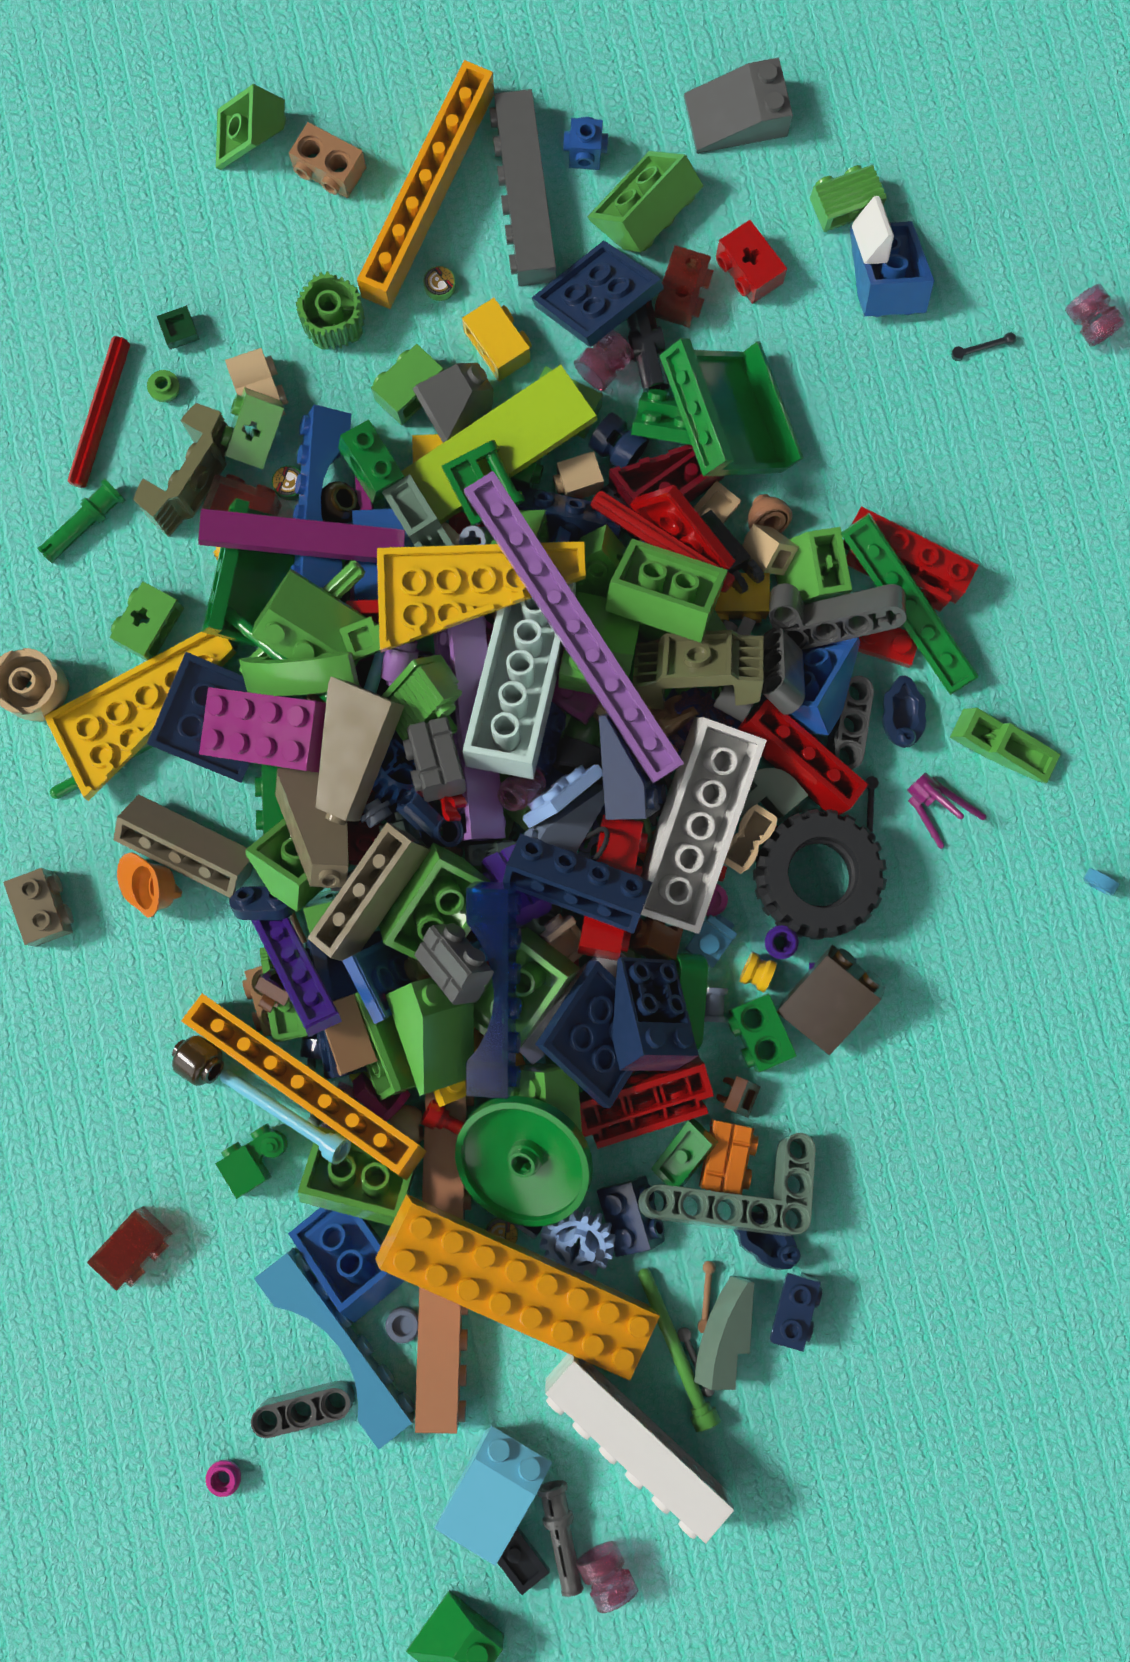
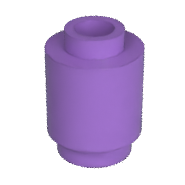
[381,640,419,686]

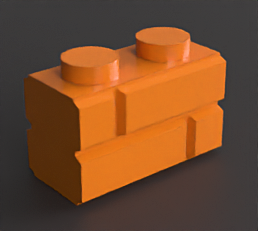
[699,1119,758,1195]

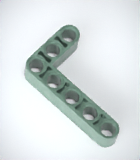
[638,1133,816,1236]

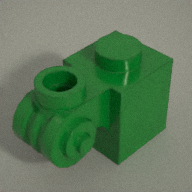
[215,1123,288,1199]

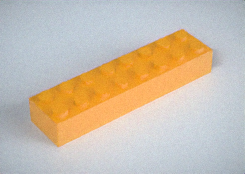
[375,1194,660,1381]

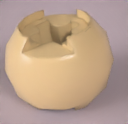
[390,1104,424,1144]

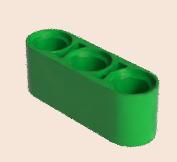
[675,953,708,1050]

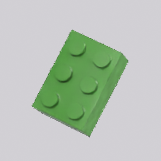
[298,1126,417,1226]

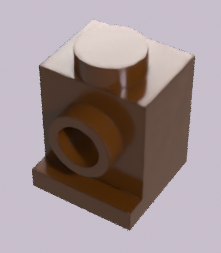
[628,917,683,960]

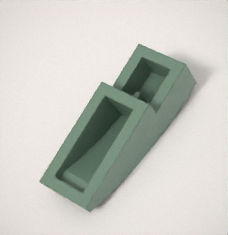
[382,474,454,547]
[694,1276,754,1390]

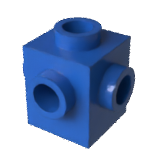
[563,117,608,170]

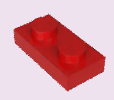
[858,628,917,668]

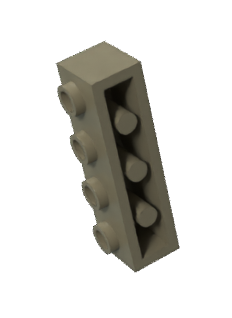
[113,794,253,898]
[307,823,431,962]

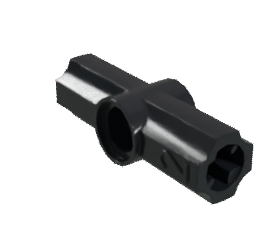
[626,300,671,392]

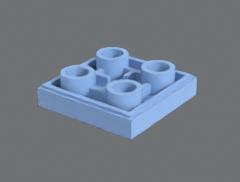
[523,764,603,828]

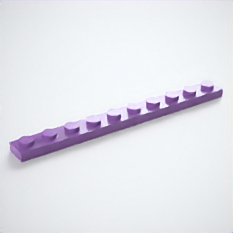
[464,471,684,783]

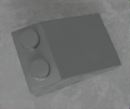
[684,57,793,154]

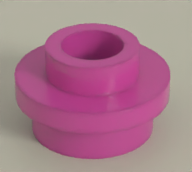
[206,1460,241,1497]

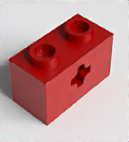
[716,220,787,304]

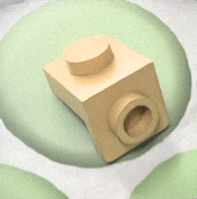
[540,914,582,963]

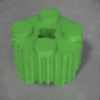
[296,271,365,349]

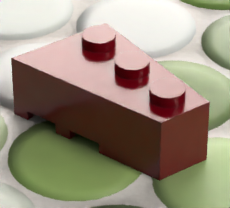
[609,444,725,512]

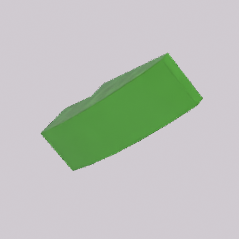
[950,708,1061,783]

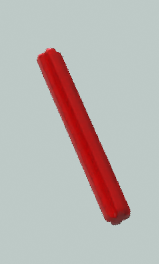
[67,336,130,488]
[591,491,735,593]

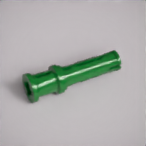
[37,478,126,564]

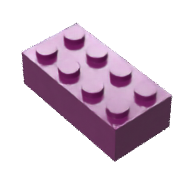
[199,687,326,773]

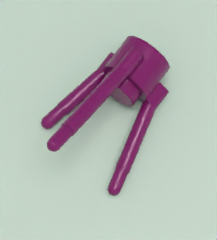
[907,772,986,849]

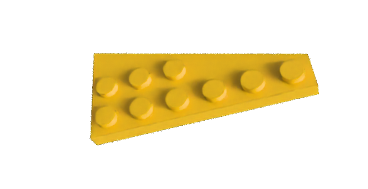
[377,541,586,653]
[44,631,236,801]

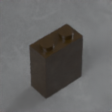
[777,944,886,1055]

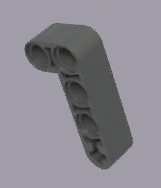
[769,583,907,650]

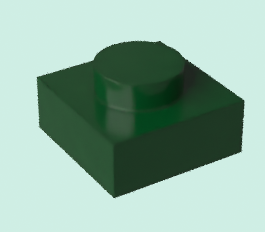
[157,305,200,350]

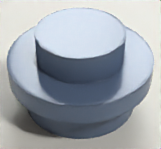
[360,798,393,829]

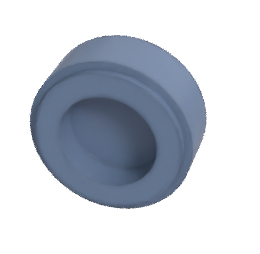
[385,1306,418,1343]

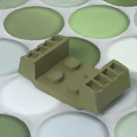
[133,403,227,537]
[632,630,764,709]

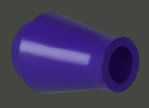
[765,925,799,959]

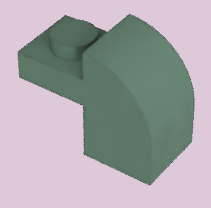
[740,768,808,819]

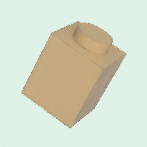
[553,451,604,499]
[742,524,799,575]

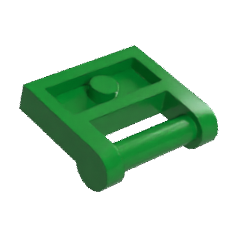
[441,440,525,526]

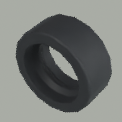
[553,738,603,785]

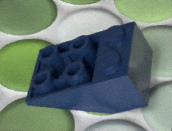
[612,957,699,1071]

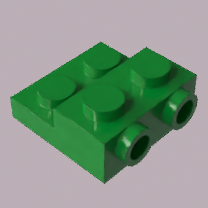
[631,389,692,445]

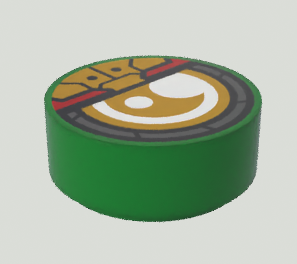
[272,466,301,500]

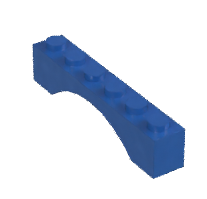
[290,404,351,588]

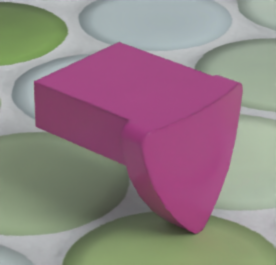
[352,1073,411,1122]

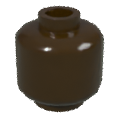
[321,481,360,524]
[172,1035,224,1086]

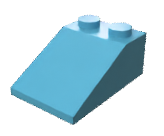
[434,1426,552,1566]

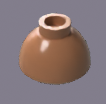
[748,494,793,533]

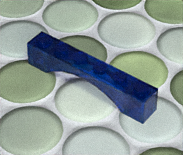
[466,881,522,1099]

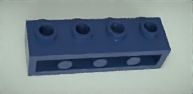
[514,484,622,542]
[502,833,653,934]

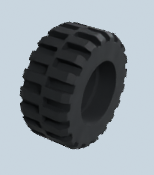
[753,809,887,940]

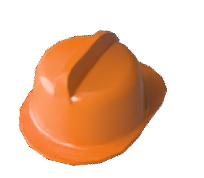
[117,852,182,918]

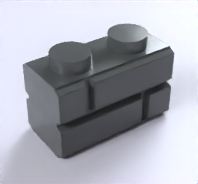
[402,717,466,802]
[414,923,494,1005]

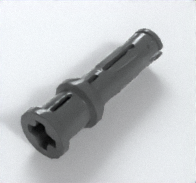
[537,1480,584,1597]

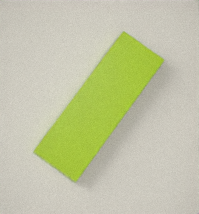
[401,365,598,524]

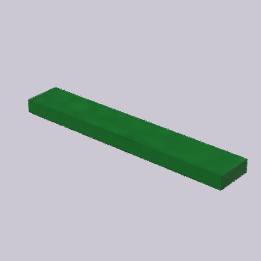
[841,513,978,695]

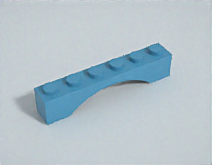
[254,1248,415,1450]

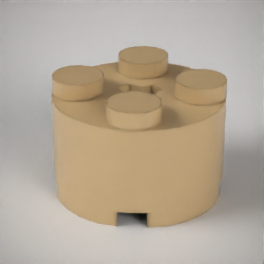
[0,648,69,722]

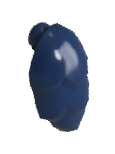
[882,675,926,748]
[733,1211,801,1270]

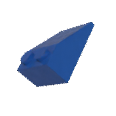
[850,221,934,317]
[760,637,860,735]
[288,1208,405,1323]

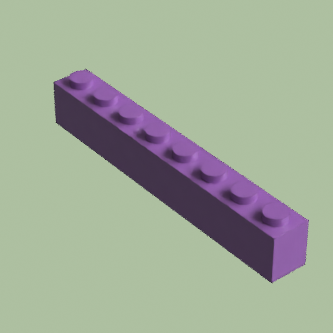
[433,616,506,843]

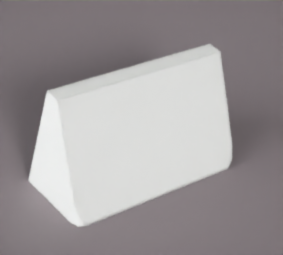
[852,196,894,264]

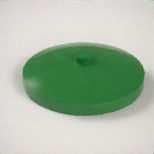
[455,1096,593,1227]

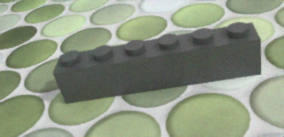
[489,89,556,286]

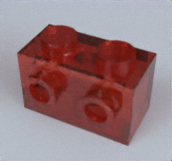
[654,245,714,328]

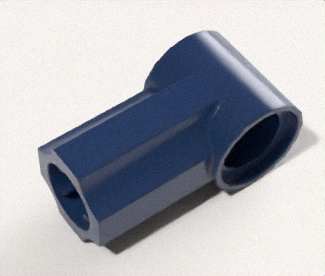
[396,787,464,847]

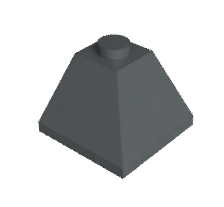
[413,363,494,443]

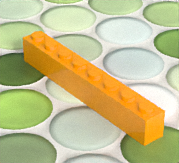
[357,60,494,309]
[181,993,427,1181]

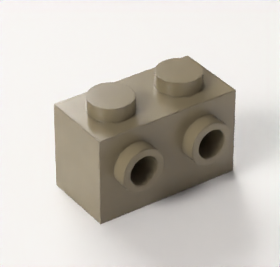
[3,868,74,947]

